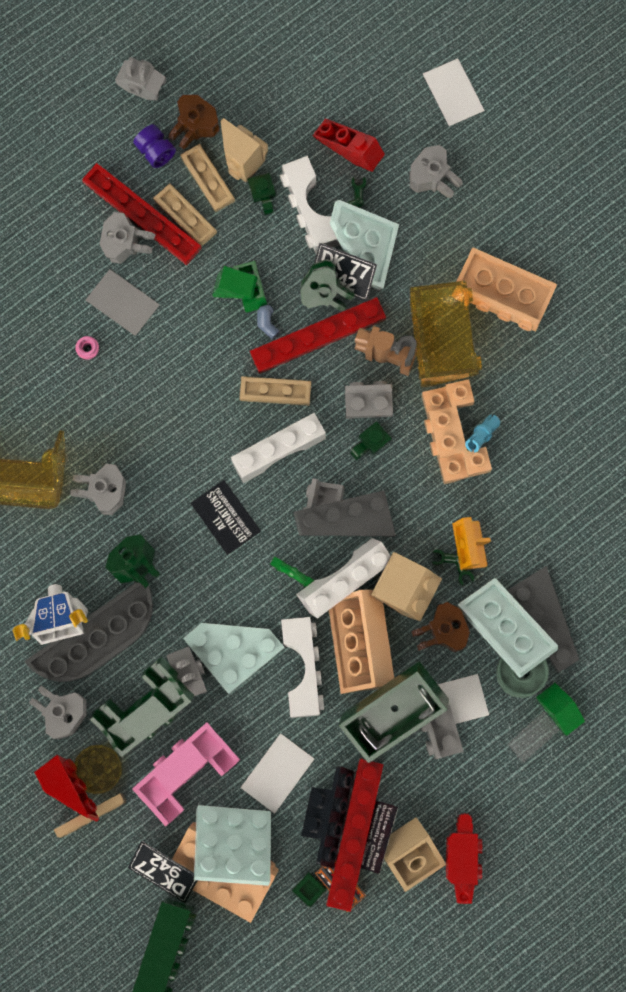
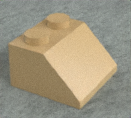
[221,118,263,182]
[371,552,442,621]
[384,817,446,892]

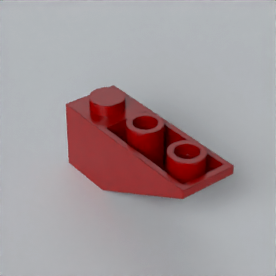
[312,118,385,172]
[34,755,100,822]

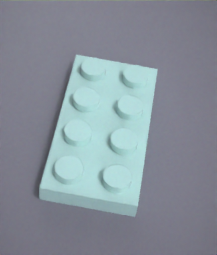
[458,578,558,678]

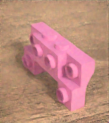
[132,723,240,826]

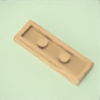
[180,144,235,212]
[153,184,217,247]
[240,376,311,406]
[54,793,127,838]

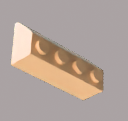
[329,590,394,694]

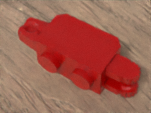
[446,813,482,904]

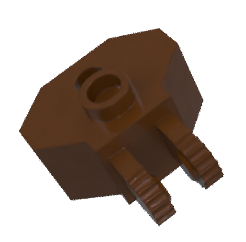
[168,95,220,149]
[412,602,470,653]

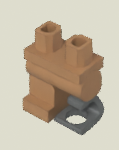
[355,326,417,376]

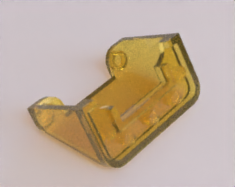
[410,281,482,388]

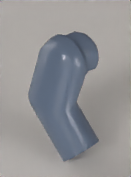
[257,305,280,340]

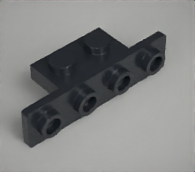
[301,766,353,869]

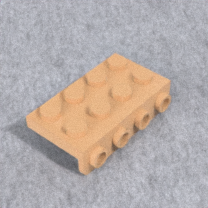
[451,247,557,332]
[172,822,279,923]

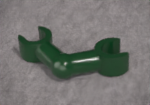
[333,177,366,208]
[432,549,474,586]

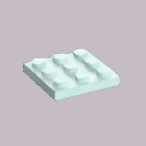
[194,805,271,886]

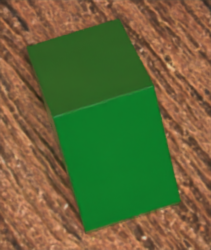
[212,266,258,299]
[536,683,585,736]

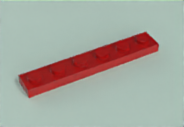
[82,163,202,265]
[250,297,386,374]
[326,759,384,912]

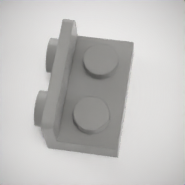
[345,381,393,419]
[421,704,464,760]

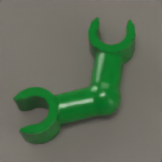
[269,557,315,587]

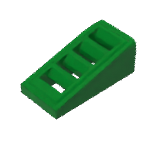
[233,260,267,313]

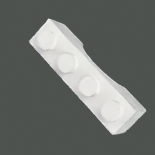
[280,156,340,254]
[231,413,326,483]
[296,538,391,618]
[281,617,324,718]

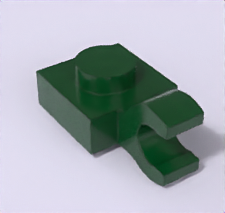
[247,173,276,215]
[350,421,392,460]

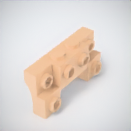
[422,379,492,484]

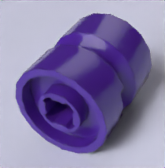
[133,124,176,169]

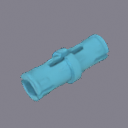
[465,414,500,452]

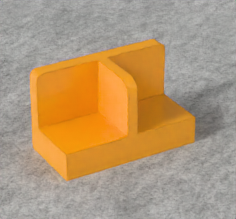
[452,517,491,570]

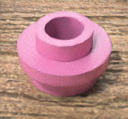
[76,336,99,360]

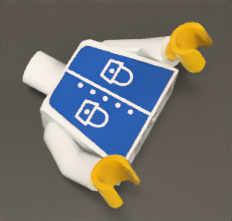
[12,584,88,645]

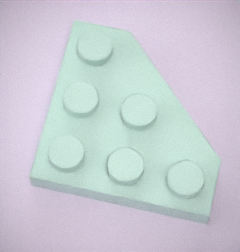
[330,200,399,290]
[183,623,285,694]

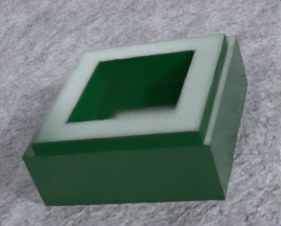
[292,872,327,908]

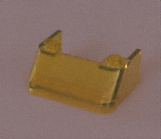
[0,430,66,509]

